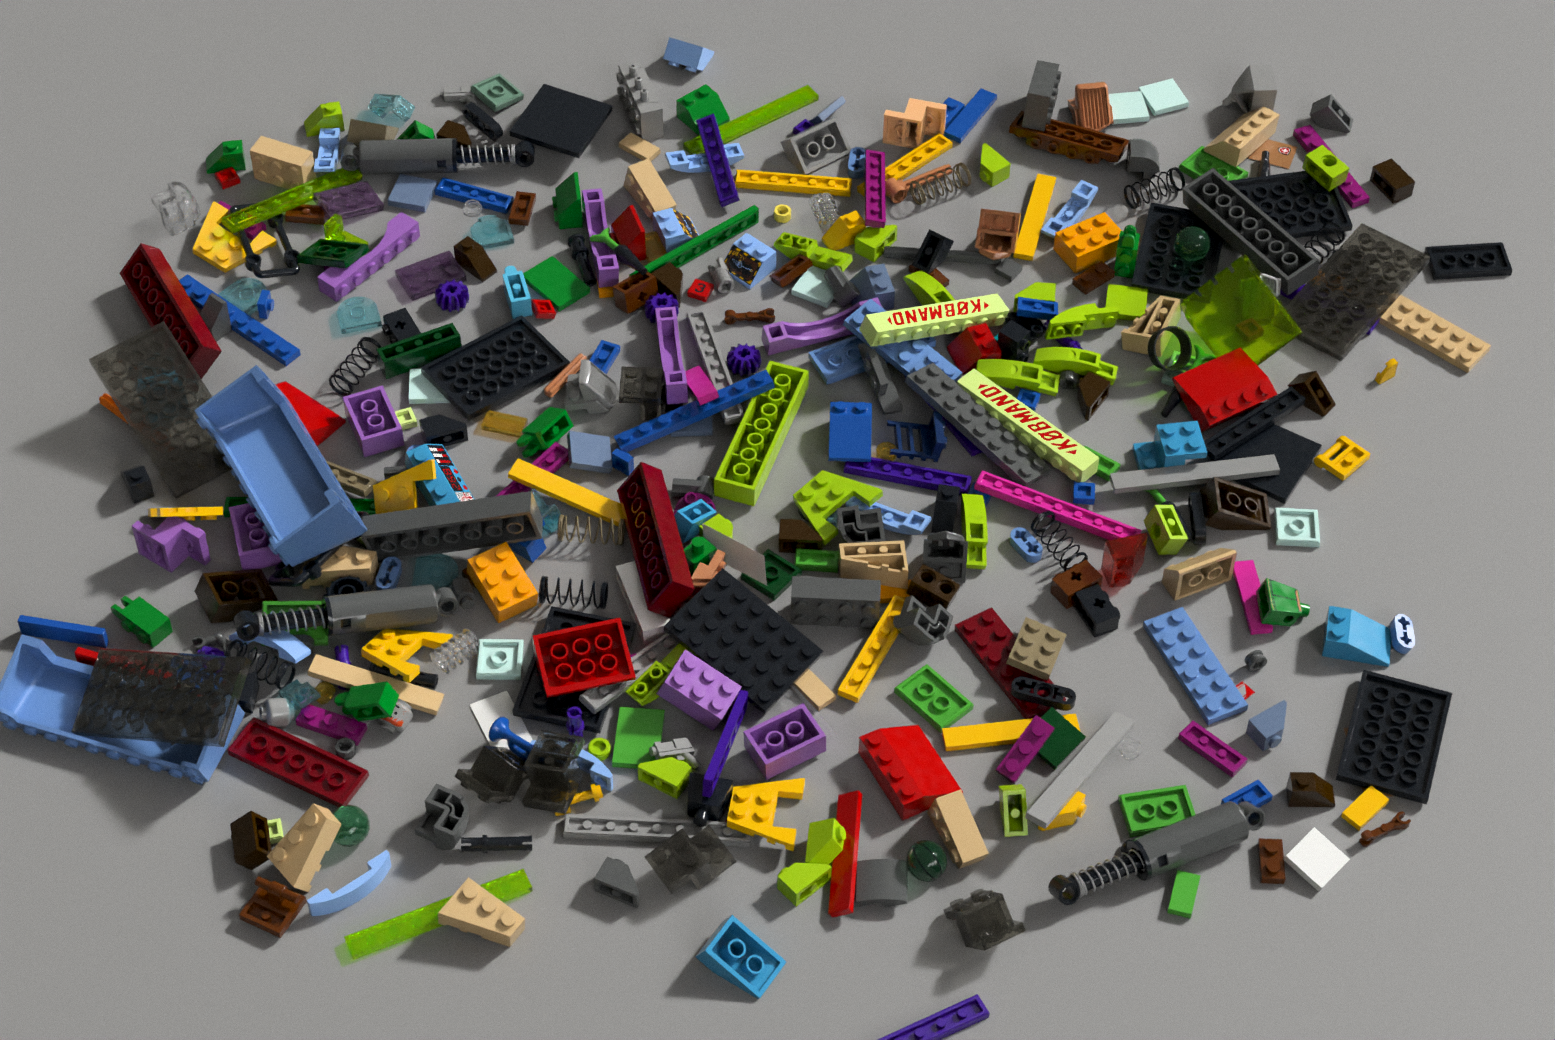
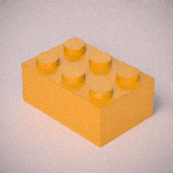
[1053,212,1122,274]
[467,542,538,623]

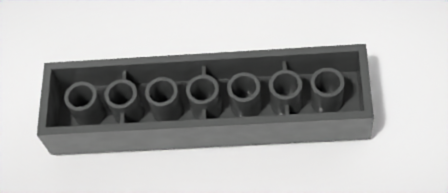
[1183,168,1319,296]
[361,491,543,563]

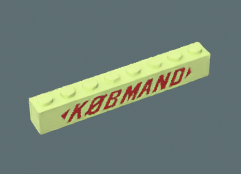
[859,294,1010,347]
[957,369,1099,482]

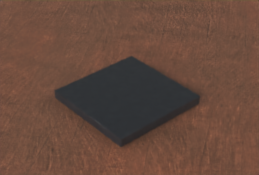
[509,84,612,158]
[1216,412,1322,504]

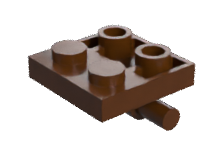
[239,876,307,938]

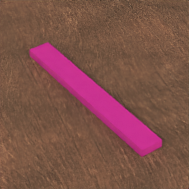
[974,470,1142,549]

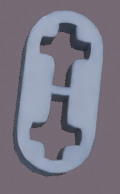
[848,147,866,179]
[1010,527,1043,563]
[376,557,402,590]
[1390,614,1415,654]

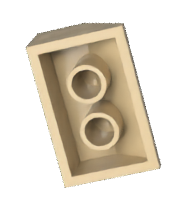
[1162,548,1237,601]

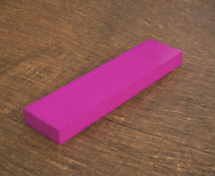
[685,366,719,405]
[1233,560,1273,635]

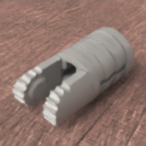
[708,257,735,294]

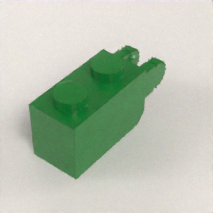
[516,407,574,458]
[334,681,399,722]

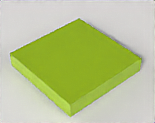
[1105,284,1148,321]

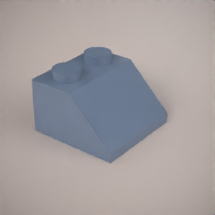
[849,264,895,310]

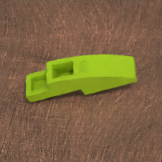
[773,232,853,272]
[903,270,955,306]
[1045,303,1119,340]
[1033,347,1118,386]
[976,359,1060,396]
[961,494,988,570]
[625,643,692,706]

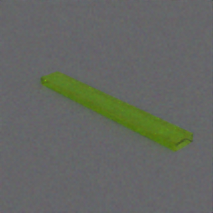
[683,85,819,155]
[222,168,362,233]
[344,869,533,960]

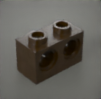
[906,564,961,610]

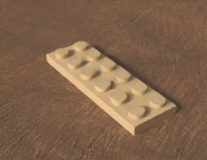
[1365,288,1491,373]

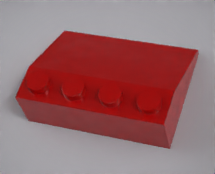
[1172,347,1278,433]
[275,381,346,446]
[532,618,636,698]
[858,725,963,821]

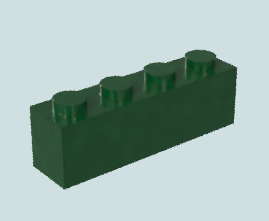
[376,322,462,379]

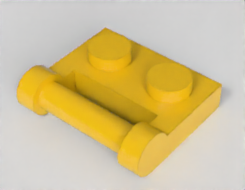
[1314,435,1371,481]

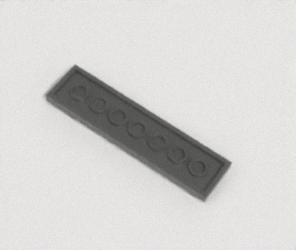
[904,363,1052,487]

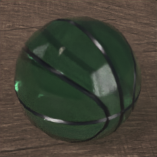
[906,840,947,882]

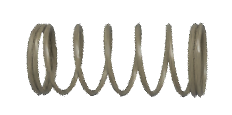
[910,163,971,205]
[557,514,625,546]

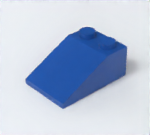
[829,401,872,462]

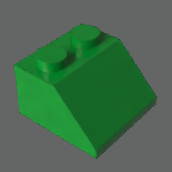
[676,84,730,137]
[552,172,583,229]

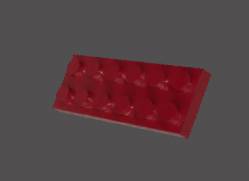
[954,607,1066,719]
[227,717,369,810]

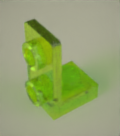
[323,213,369,246]

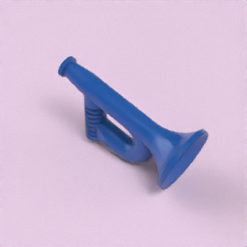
[489,717,546,766]

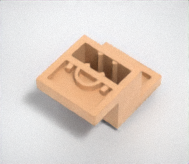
[883,98,947,149]

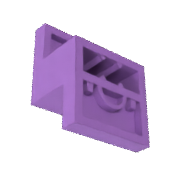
[132,516,211,573]

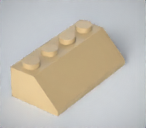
[1204,107,1280,167]

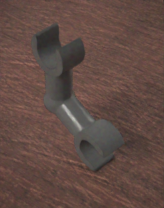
[192,632,239,657]

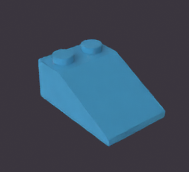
[1322,606,1391,667]
[695,915,786,999]

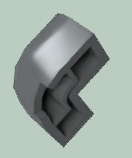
[1126,138,1160,186]
[837,505,886,543]
[893,595,954,646]
[414,784,470,850]

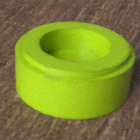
[588,738,611,761]

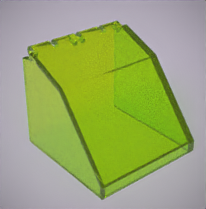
[1180,254,1303,365]

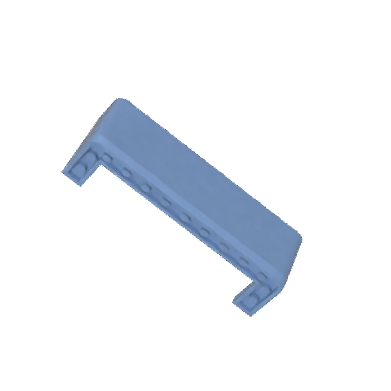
[195,365,367,567]
[0,634,245,785]

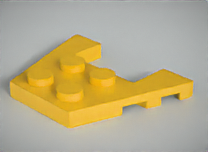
[193,201,277,273]
[373,459,436,514]
[148,507,223,520]
[361,629,453,683]
[727,778,805,851]

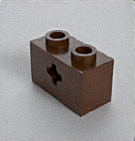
[612,272,658,314]
[1050,560,1103,609]

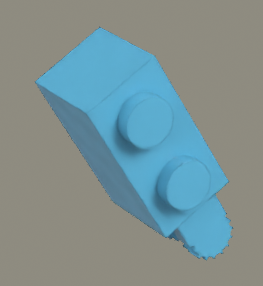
[502,265,532,319]

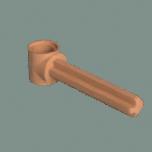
[885,164,952,204]

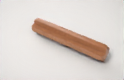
[544,353,587,398]

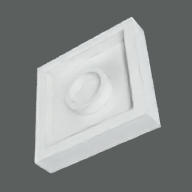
[1283,827,1350,892]

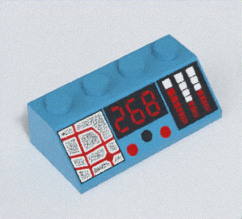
[404,444,475,506]

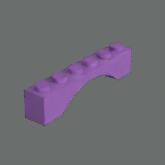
[582,188,619,288]
[317,212,420,302]
[761,297,882,356]
[655,307,688,404]

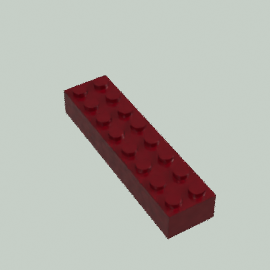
[119,243,222,382]
[617,462,694,618]

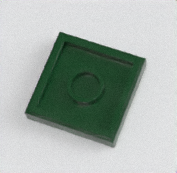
[741,549,802,601]
[1037,707,1086,770]

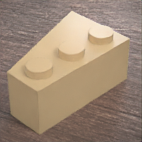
[623,158,677,221]
[1121,296,1181,357]
[839,540,909,589]
[300,545,379,589]
[927,789,989,869]
[267,803,342,892]
[438,877,525,947]

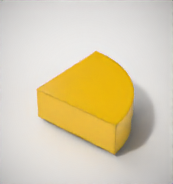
[1375,358,1398,385]

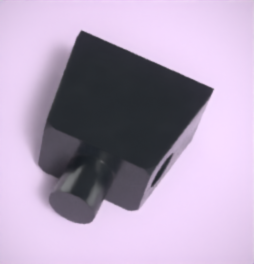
[687,772,733,827]

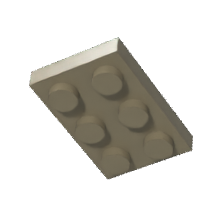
[1006,617,1067,681]

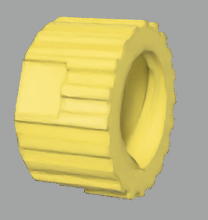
[774,204,791,223]

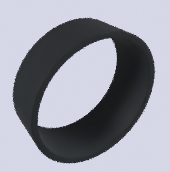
[1148,326,1192,371]

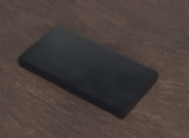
[1424,242,1513,280]

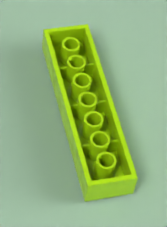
[714,361,809,506]

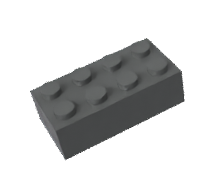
[1022,60,1062,131]
[791,576,881,629]

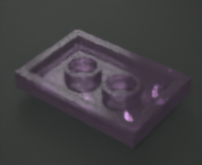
[313,181,384,223]
[395,250,467,301]

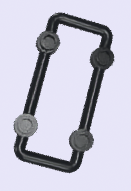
[229,202,300,278]
[268,511,369,587]

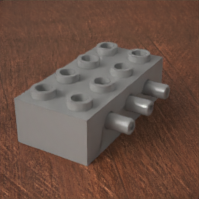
[616,60,664,141]

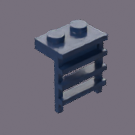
[887,411,947,462]

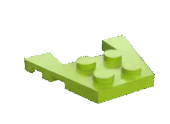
[793,470,883,545]

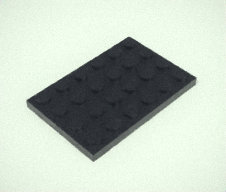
[1229,171,1353,238]
[1131,202,1224,304]
[421,315,570,421]
[663,568,824,714]
[512,606,637,734]
[1336,670,1452,805]

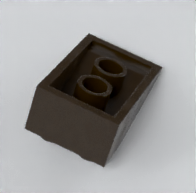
[1199,477,1272,530]
[194,569,278,623]

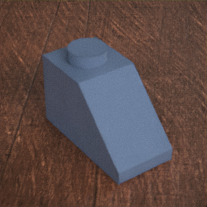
[1246,700,1287,751]

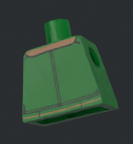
[1256,578,1310,626]

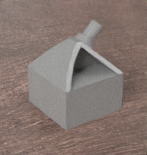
[1222,65,1277,113]

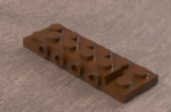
[1009,111,1129,164]

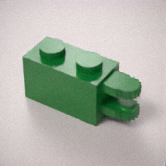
[1114,225,1140,278]
[110,596,173,648]

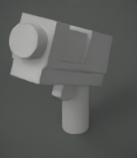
[440,85,478,106]
[649,738,701,770]

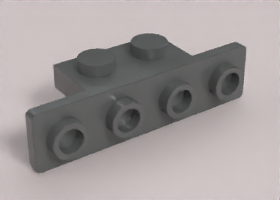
[858,343,903,415]

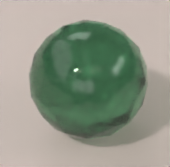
[1174,226,1210,262]
[332,805,370,847]

